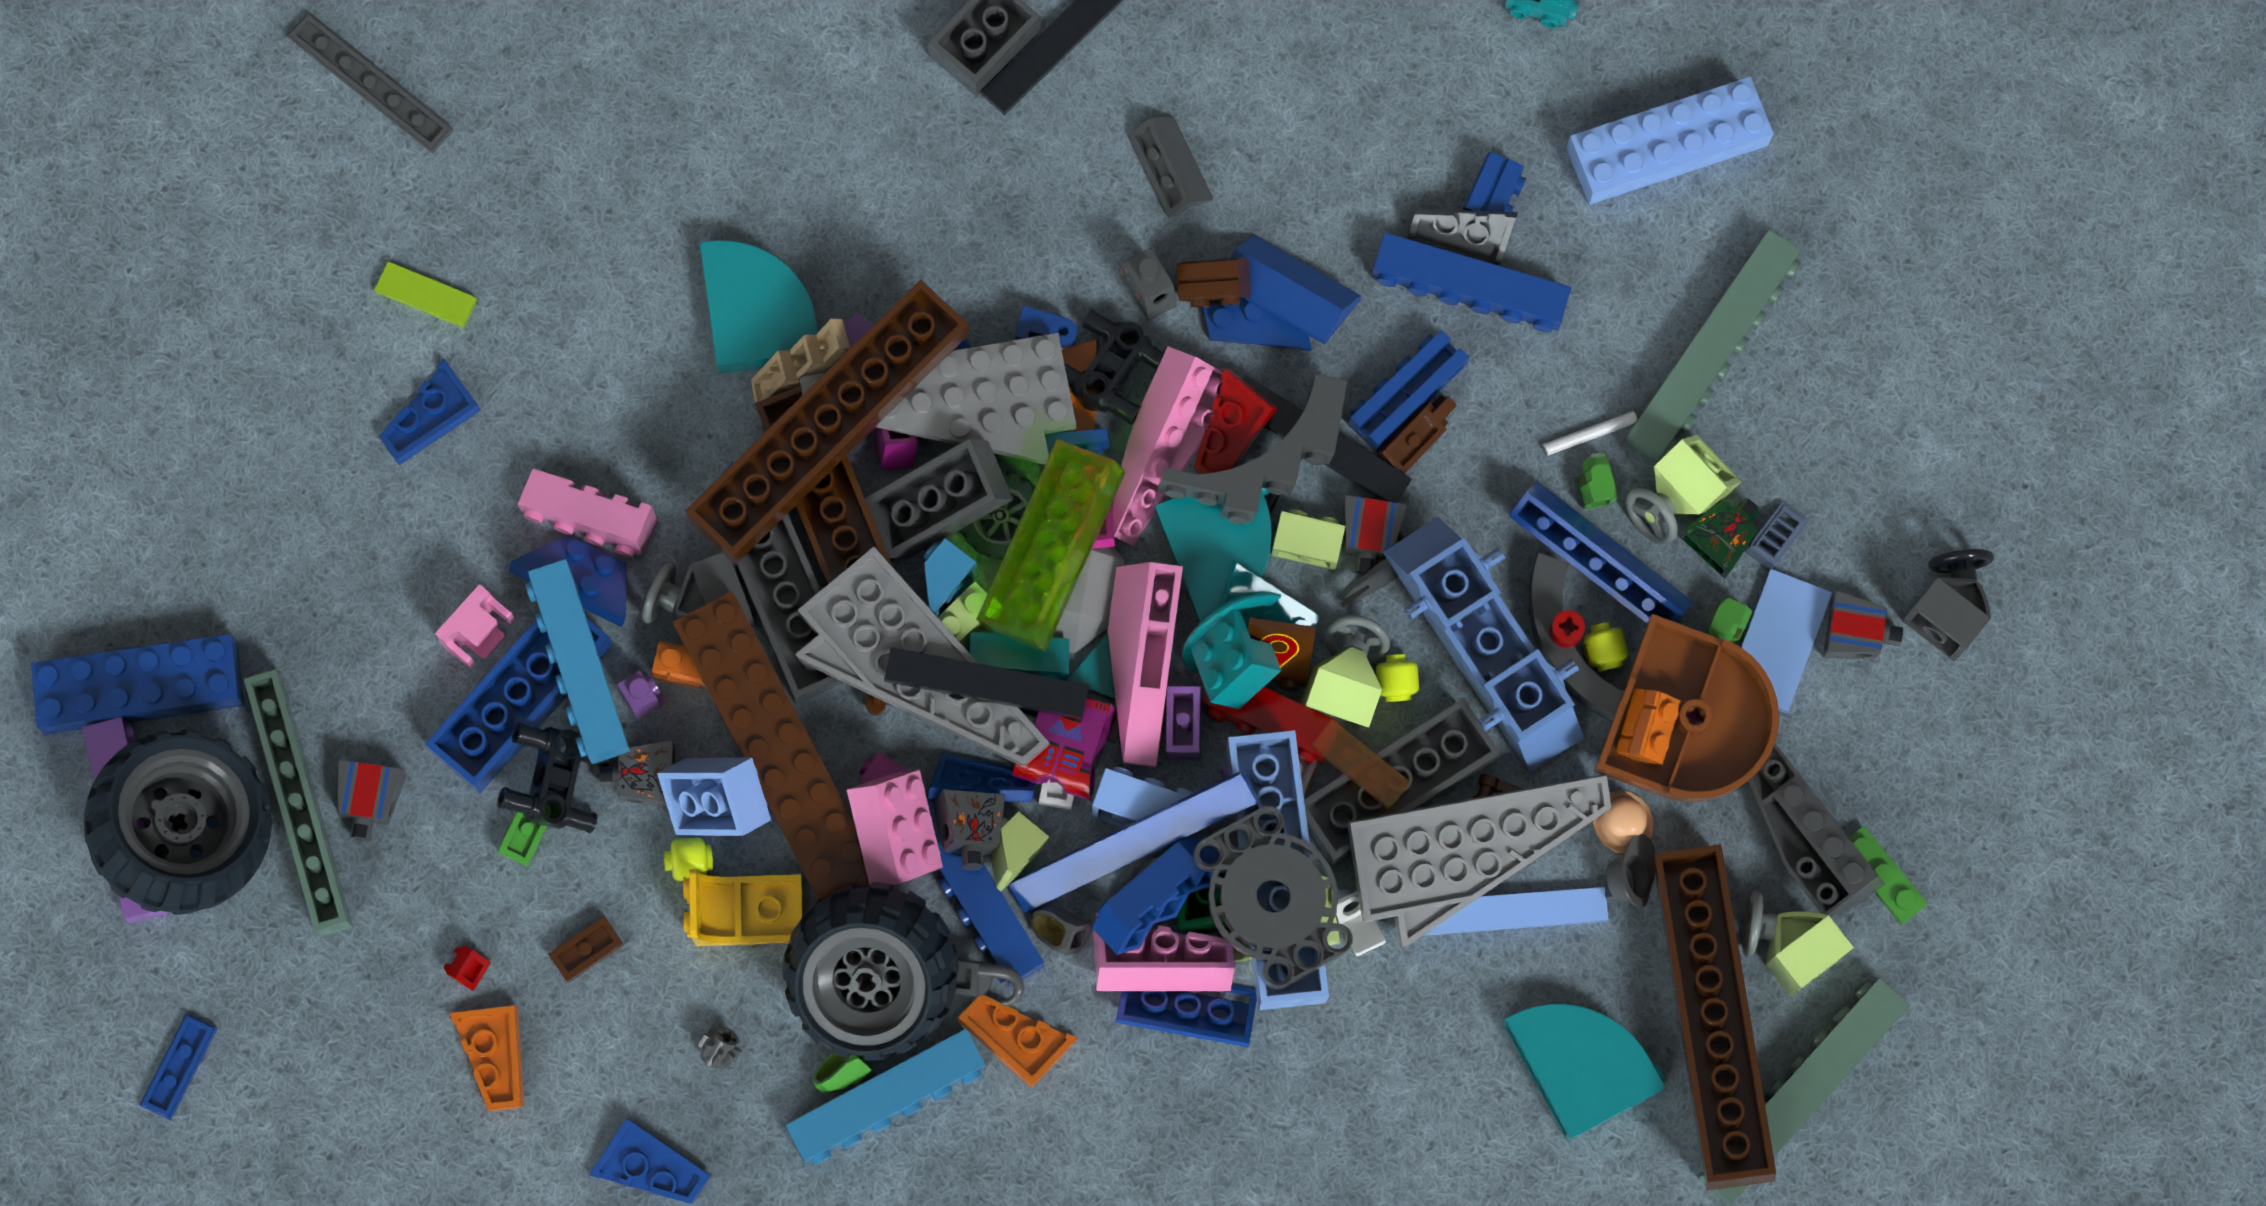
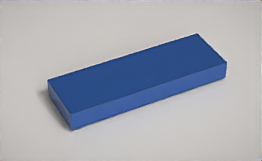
[139,1014,218,1121]

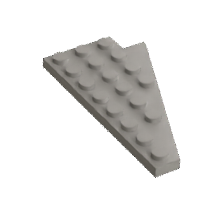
[799,333,1076,465]
[795,547,1049,767]
[1347,774,1611,947]

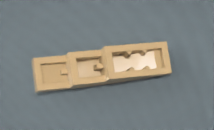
[751,319,850,403]

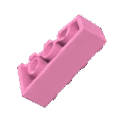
[518,469,658,558]
[1093,913,1235,991]

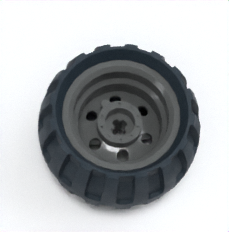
[84,729,272,915]

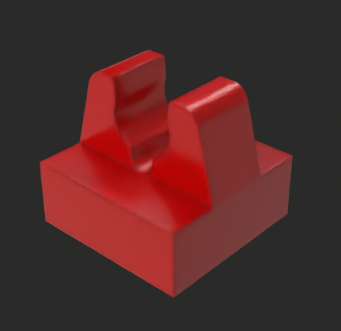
[443,945,491,991]

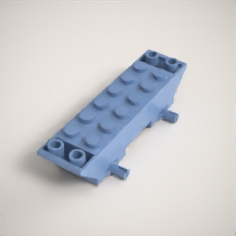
[1383,517,1584,774]

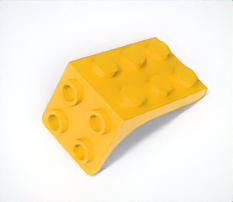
[683,870,803,947]

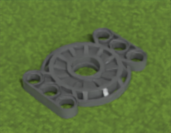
[1193,806,1353,990]

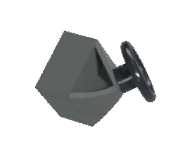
[1903,549,1994,662]

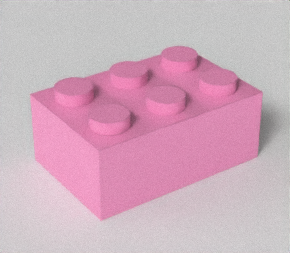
[847,770,943,886]

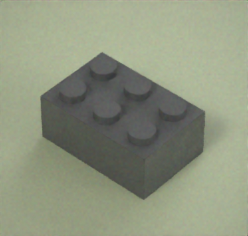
[928,0,1041,96]

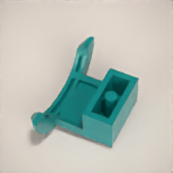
[1182,591,1281,709]

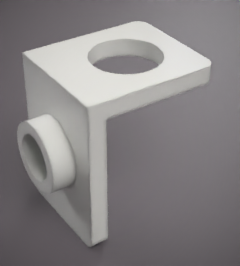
[1336,891,1386,956]

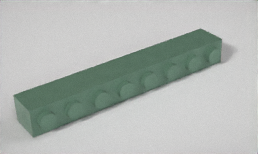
[1625,229,1801,463]
[244,669,354,938]
[1698,978,1910,1206]

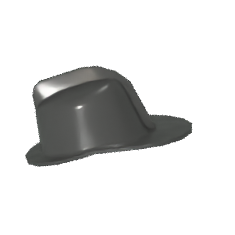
[1605,834,1655,908]

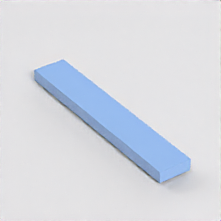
[1423,887,1609,936]

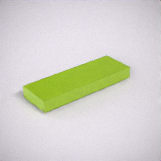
[374,262,478,329]

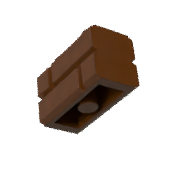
[1177,258,1251,308]

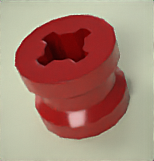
[1549,610,1585,648]

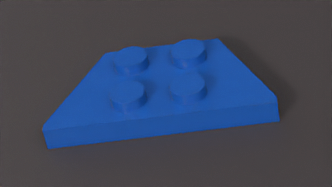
[509,535,627,627]

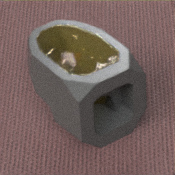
[1031,905,1091,955]

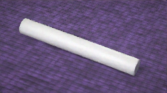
[1542,411,1638,456]

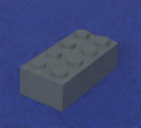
[864,438,1013,559]

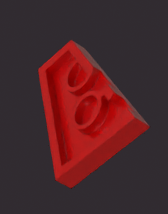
[1194,368,1278,474]

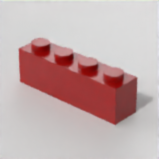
[1201,687,1340,765]

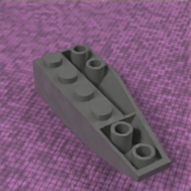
[1749,743,1885,917]

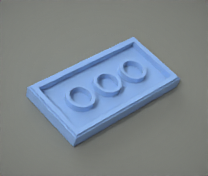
[1741,569,1832,714]

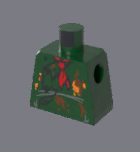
[1679,498,1760,579]

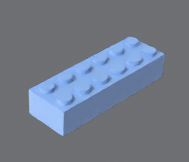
[1566,76,1774,205]

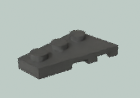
[1407,209,1518,266]

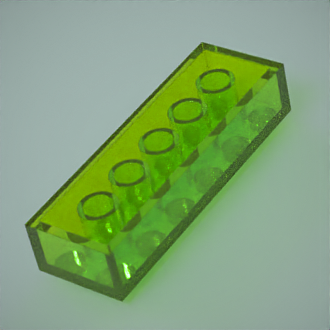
[976,439,1126,652]

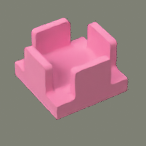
[435,584,515,669]

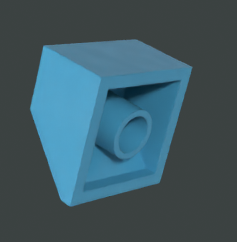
[924,538,978,617]

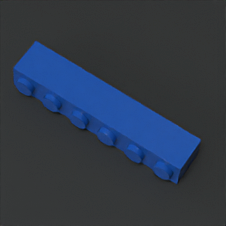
[1372,232,1571,333]
[1508,481,1693,623]
[927,799,1044,987]

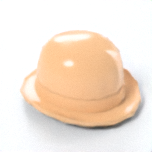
[1592,790,1654,854]

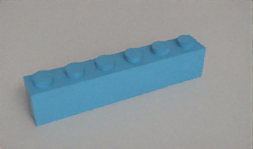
[525,559,631,764]
[785,1029,986,1166]

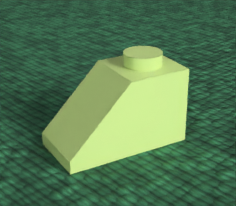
[990,812,1049,892]

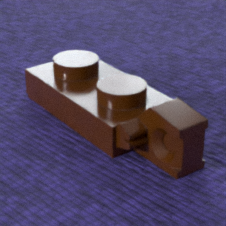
[1378,395,1457,474]

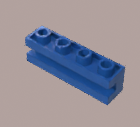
[1348,330,1470,452]

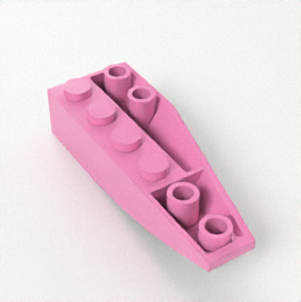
[1112,346,1223,546]
[1108,562,1183,768]

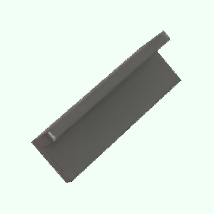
[1129,116,1213,218]

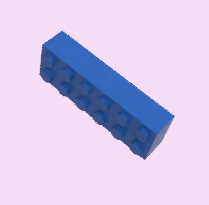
[425,617,613,794]
[31,634,245,735]

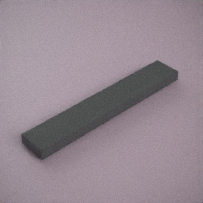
[287,13,454,154]

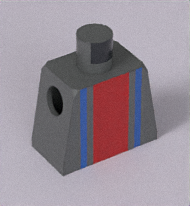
[1343,495,1408,575]
[1823,591,1903,659]
[338,760,406,841]

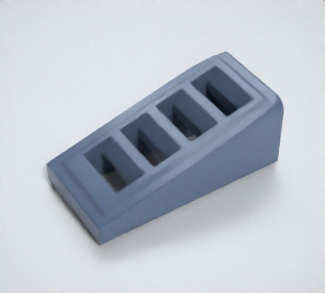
[1745,501,1809,570]

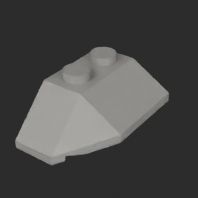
[1044,521,1125,653]

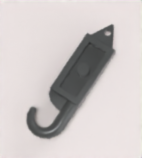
[955,958,1024,1006]

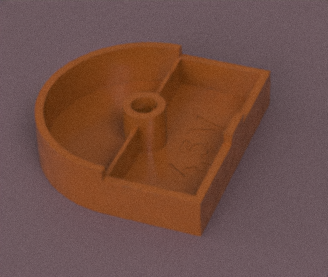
[1594,614,1779,802]

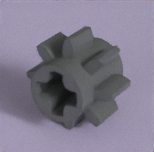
[697,1027,742,1069]

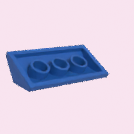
[1230,235,1361,345]
[1115,984,1257,1048]

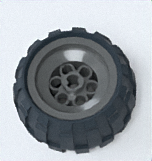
[782,882,959,1061]

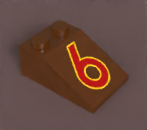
[1248,618,1316,691]

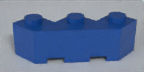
[1092,835,1220,955]

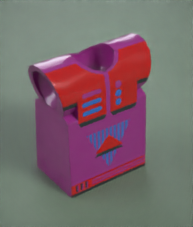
[1012,696,1117,801]

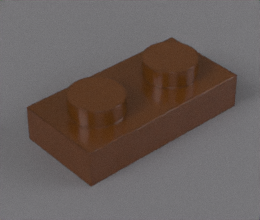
[548,916,624,983]

